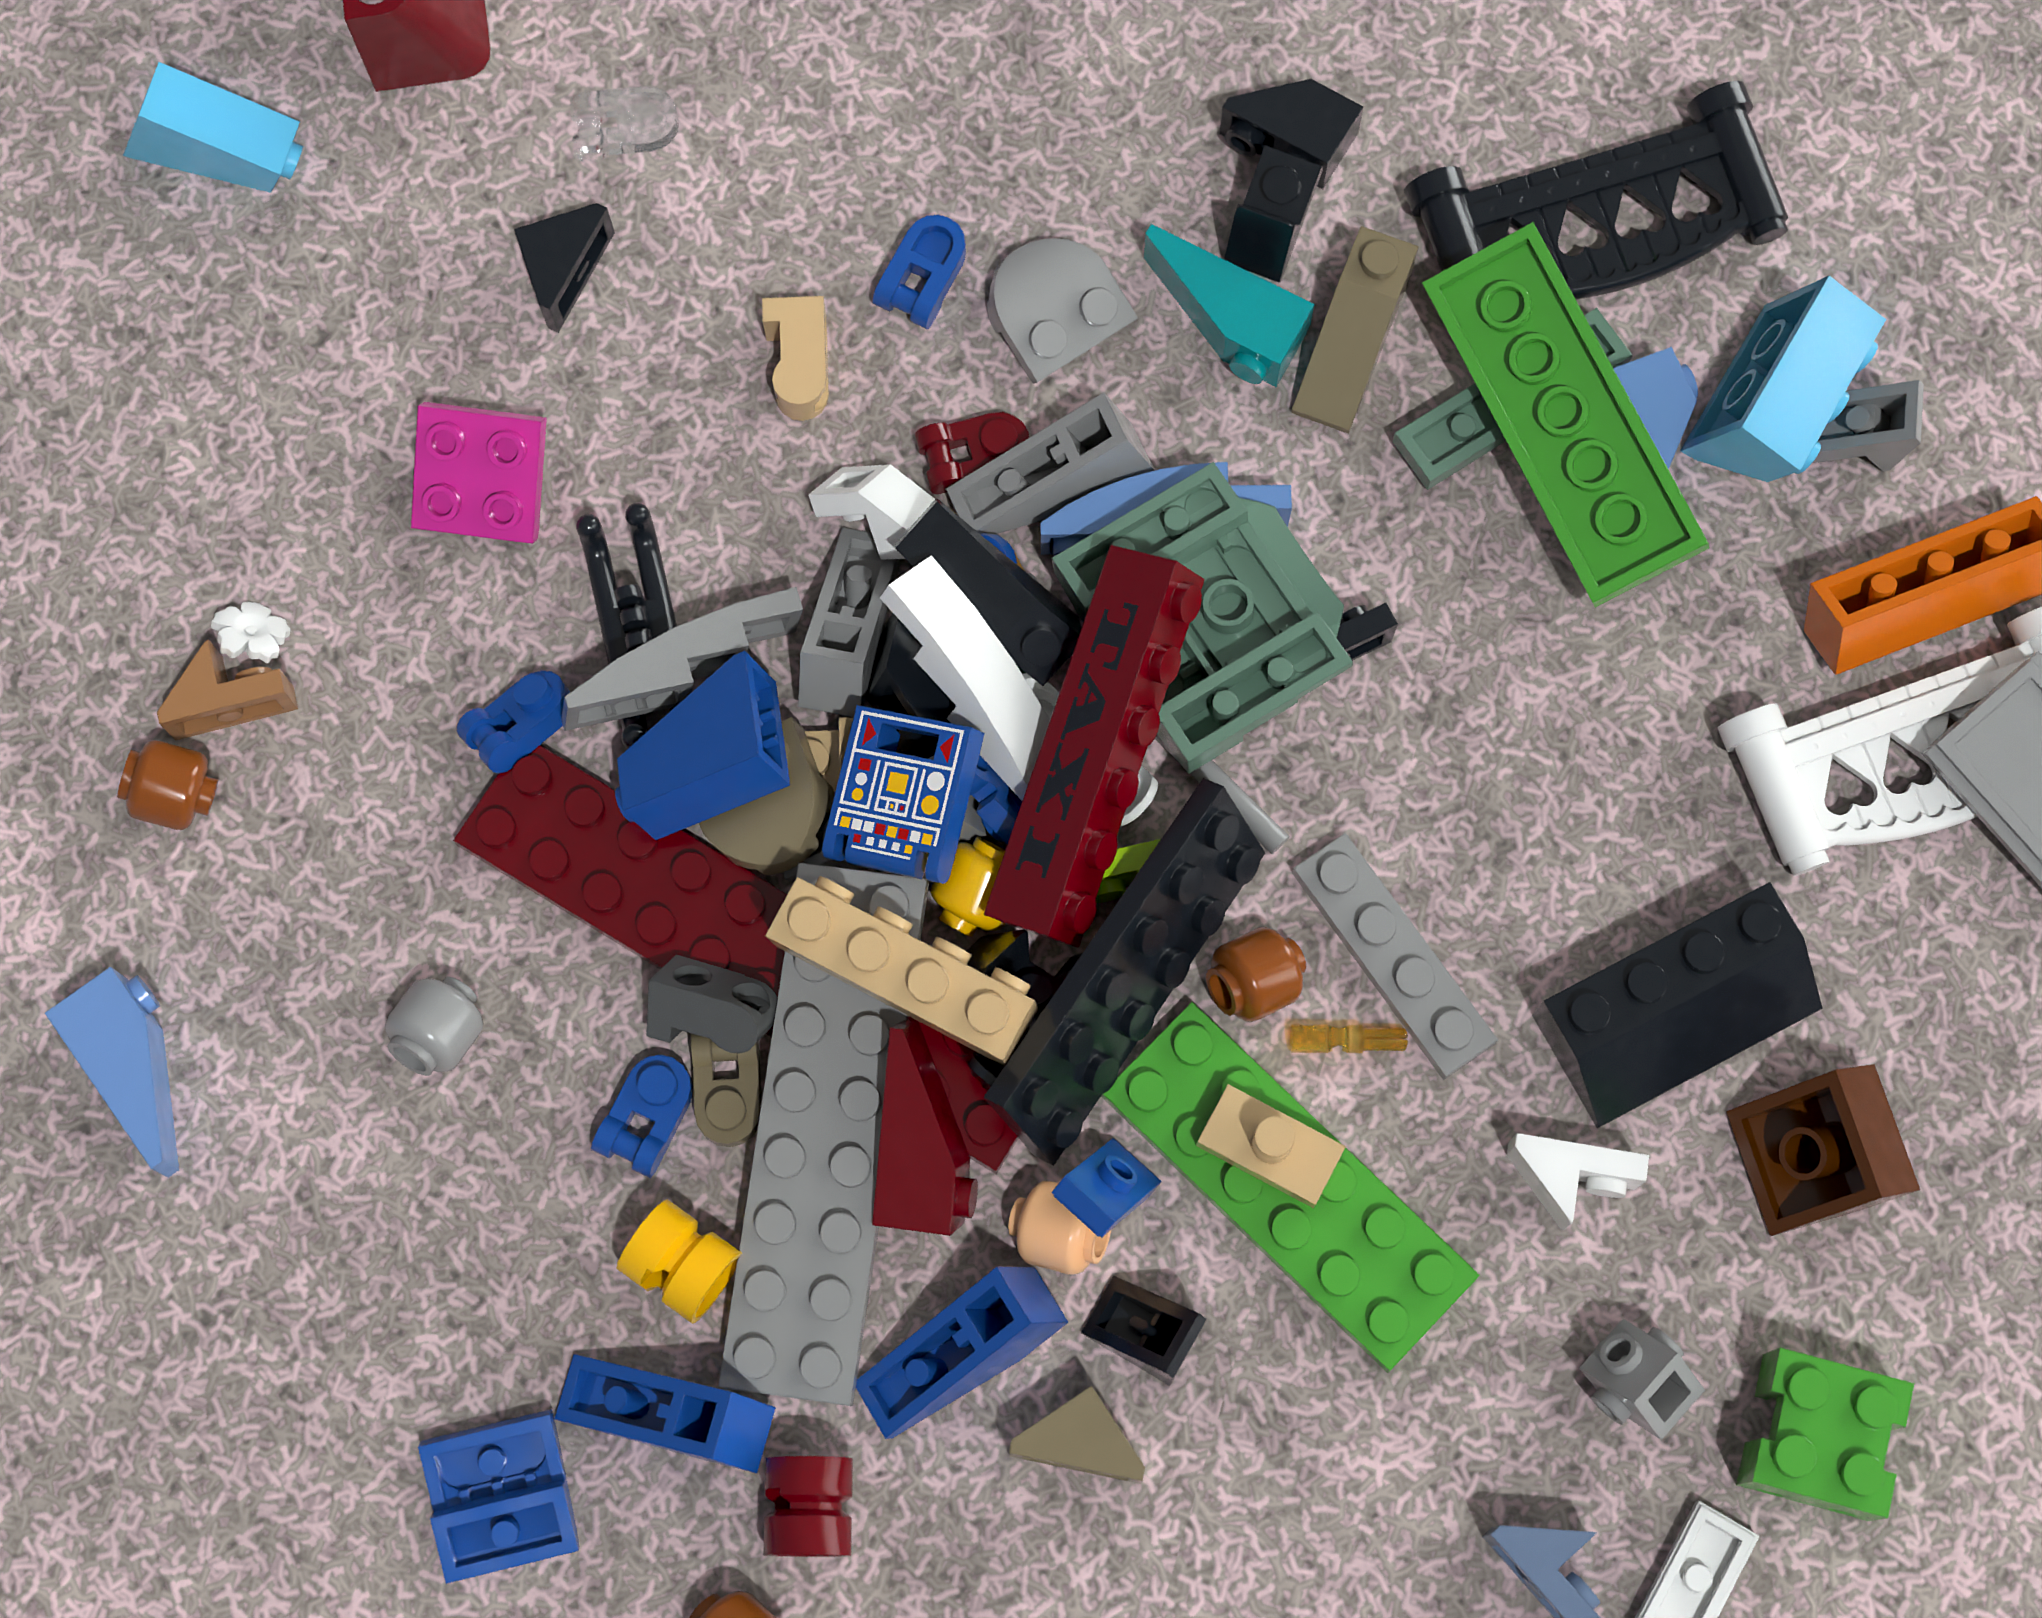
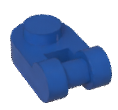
[872,215,966,329]
[457,671,570,773]
[591,1055,693,1178]

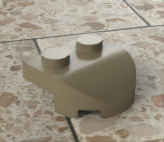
[699,717,834,875]

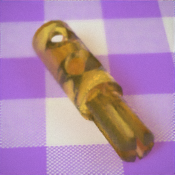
[1290,1024,1408,1054]

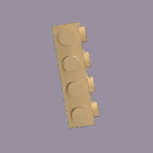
[765,876,1039,1066]

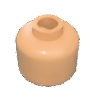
[1008,1181,1111,1274]

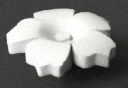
[211,602,291,663]

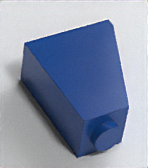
[615,651,790,840]

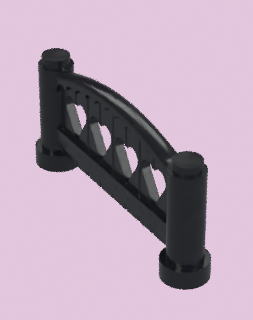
[1404,81,1788,299]

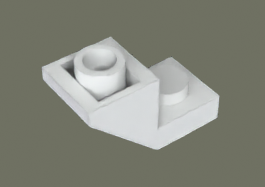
[808,464,935,560]

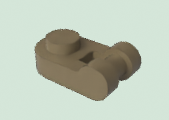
[691,1033,761,1147]

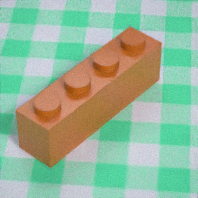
[1804,496,2042,675]

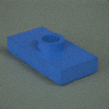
[1051,1138,1162,1238]

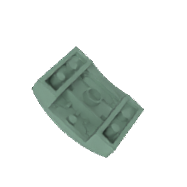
[1052,462,1353,774]

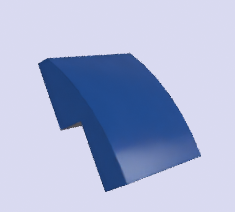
[418,1409,580,1584]

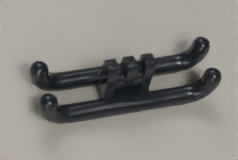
[576,503,692,748]

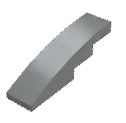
[561,587,803,731]

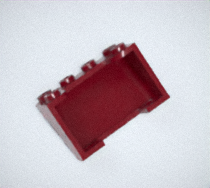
[343,0,491,92]

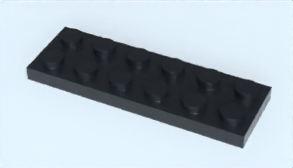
[984,778,1265,1166]

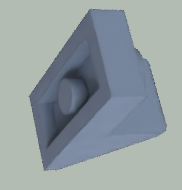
[1482,1525,1600,1618]

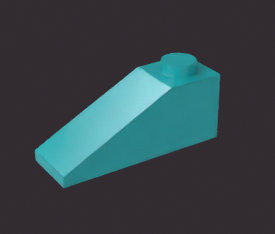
[1144,224,1315,387]

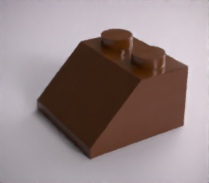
[1726,1064,1920,1237]

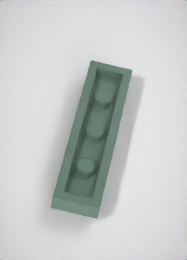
[1392,308,1633,490]

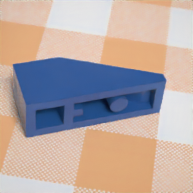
[856,1267,1069,1439]
[554,1354,776,1474]

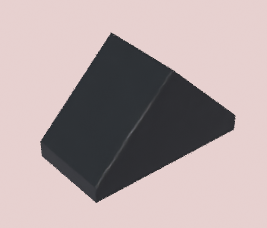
[514,203,615,333]
[1081,1275,1207,1386]

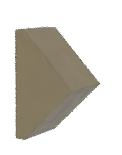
[1009,1386,1145,1484]

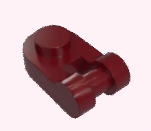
[914,412,1029,494]

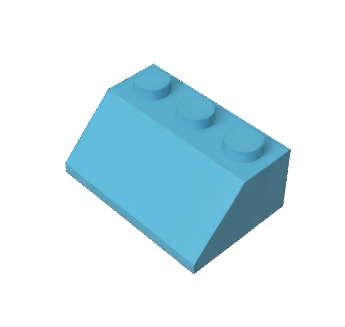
[1680,276,1886,482]

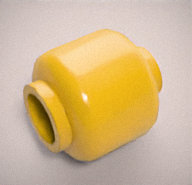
[931,836,1005,937]

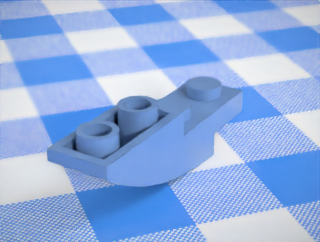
[1041,462,1292,557]

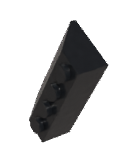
[1532,882,1823,1129]

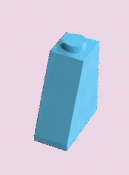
[123,62,303,193]

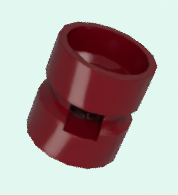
[763,1456,853,1557]

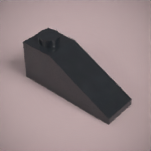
[895,498,1082,686]

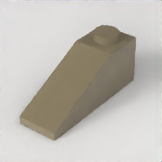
[1291,226,1419,434]

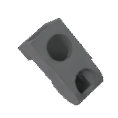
[646,955,778,1054]

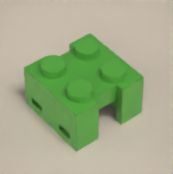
[1736,1347,1914,1521]

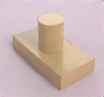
[1196,1084,1346,1209]

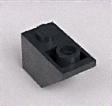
[1219,79,1364,189]

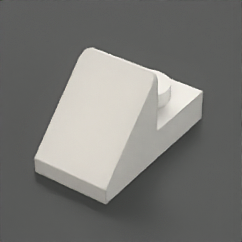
[1506,1133,1649,1231]

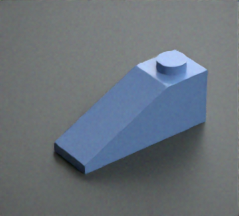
[45,967,179,1178]

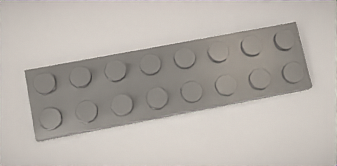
[718,863,929,1406]

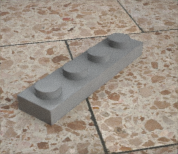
[1292,833,1498,1080]

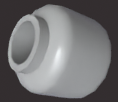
[385,977,484,1076]

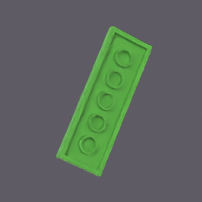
[1422,222,1710,608]
[1102,1002,1480,1373]

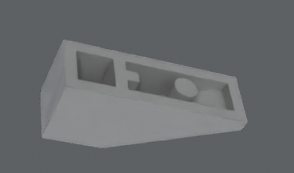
[946,392,1155,534]
[798,528,899,717]

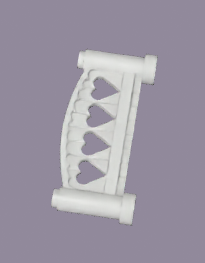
[1717,607,2042,876]

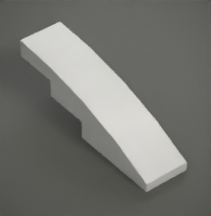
[880,555,1050,801]

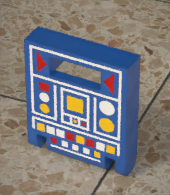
[822,705,985,884]

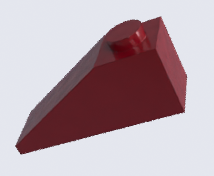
[872,1020,978,1236]

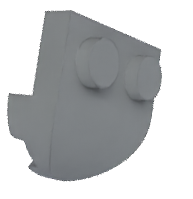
[987,238,1138,384]

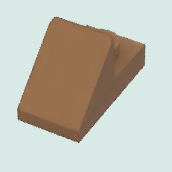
[157,639,298,740]

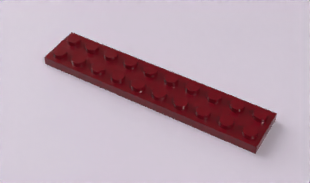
[453,745,1019,1174]

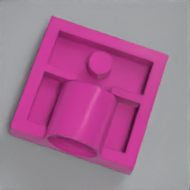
[411,402,547,544]

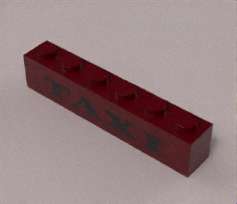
[983,545,1205,948]

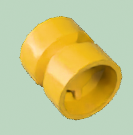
[616,1199,742,1324]

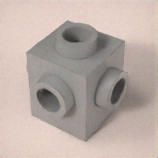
[1580,1319,1705,1440]

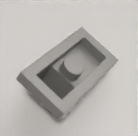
[1813,380,1924,471]

